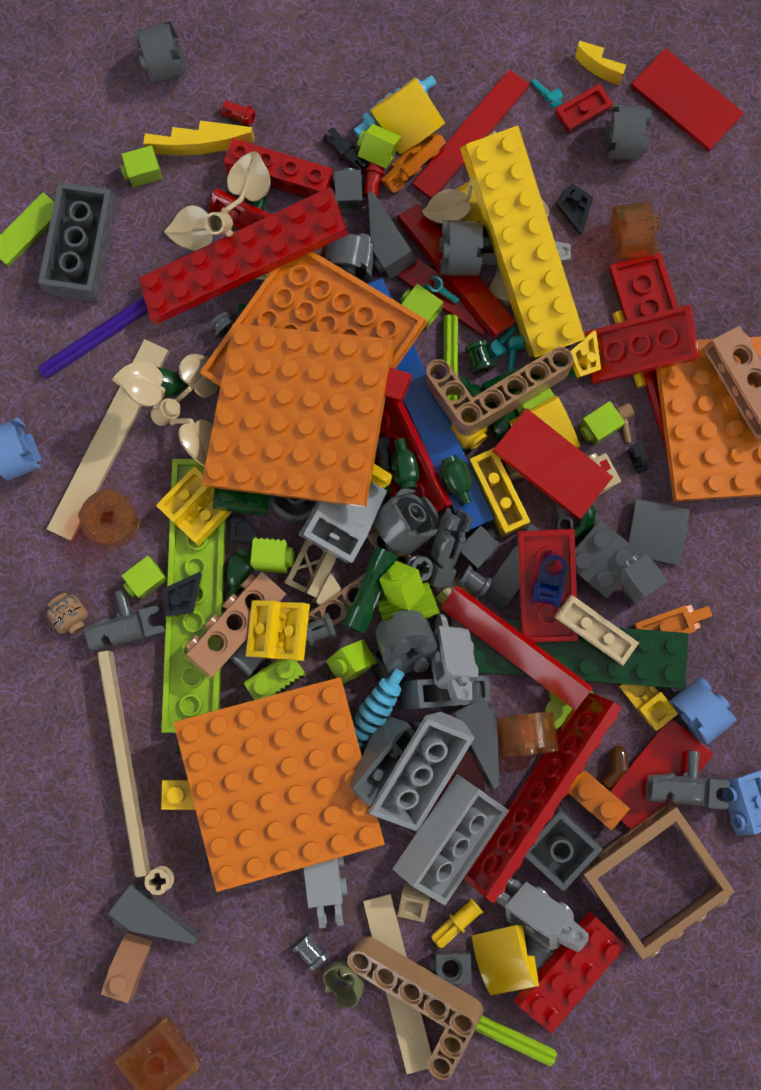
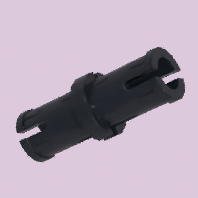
[323,128,370,175]

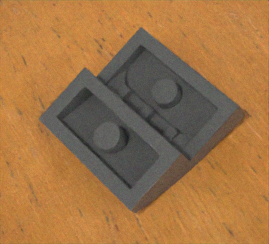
[627,498,690,565]

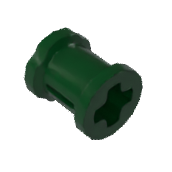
[465,340,495,375]

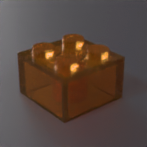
[114,1015,202,1090]

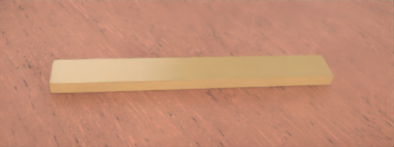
[47,339,170,542]
[97,651,150,878]

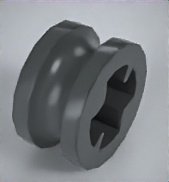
[209,312,235,338]
[406,556,433,581]

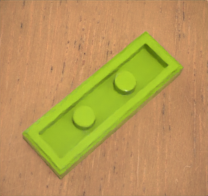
[0,192,54,267]

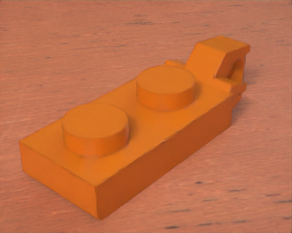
[381,133,446,193]
[633,605,713,634]
[569,771,630,830]

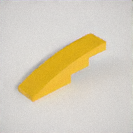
[143,121,254,156]

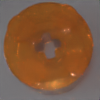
[611,202,659,260]
[78,489,140,548]
[498,711,559,758]

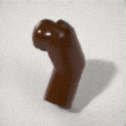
[601,746,629,788]

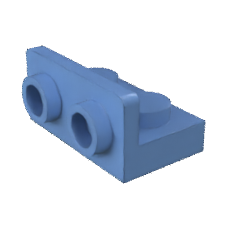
[722,770,761,836]

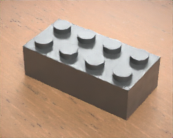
[38,182,117,302]

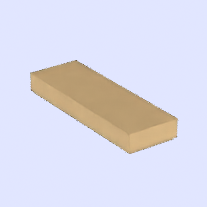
[554,594,639,666]

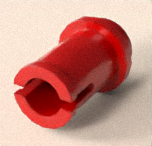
[221,100,256,126]
[362,163,385,198]

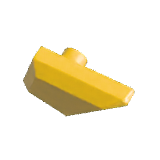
[570,331,601,378]

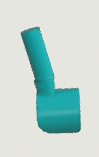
[530,79,563,108]
[423,276,459,304]
[489,326,517,360]
[507,335,524,373]

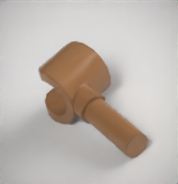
[616,403,634,443]

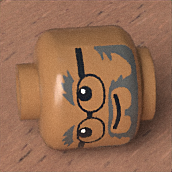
[46,593,88,635]

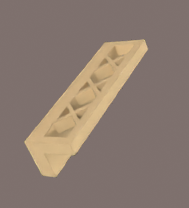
[284,539,337,598]

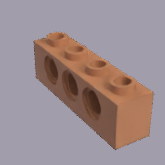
[703,326,761,442]
[183,572,286,678]

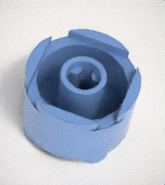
[0,418,41,481]
[669,677,737,745]

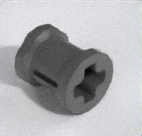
[456,564,492,599]
[307,613,337,646]
[291,932,329,972]

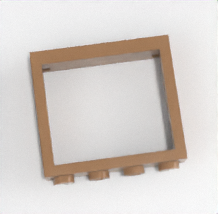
[581,803,735,960]

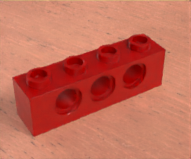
[224,138,334,198]

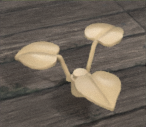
[422,131,549,224]
[164,152,271,280]
[112,354,219,467]

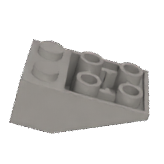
[299,482,387,563]

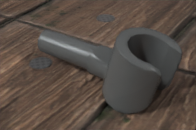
[554,501,573,529]

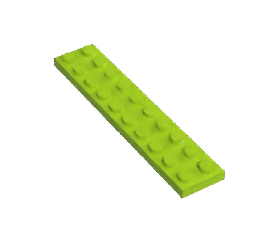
[161,459,226,733]

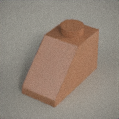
[101,932,153,1003]

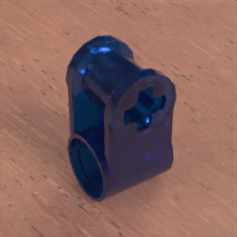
[530,552,567,609]

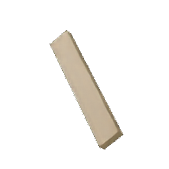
[363,893,432,1074]

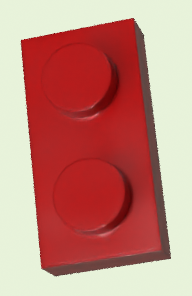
[555,83,613,134]

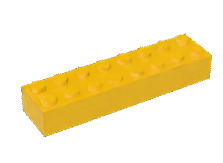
[460,126,585,358]

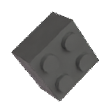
[575,519,644,598]
[525,806,603,892]

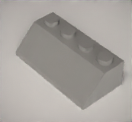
[368,712,474,831]
[392,774,509,905]

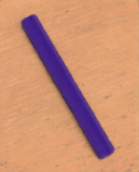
[38,296,148,379]

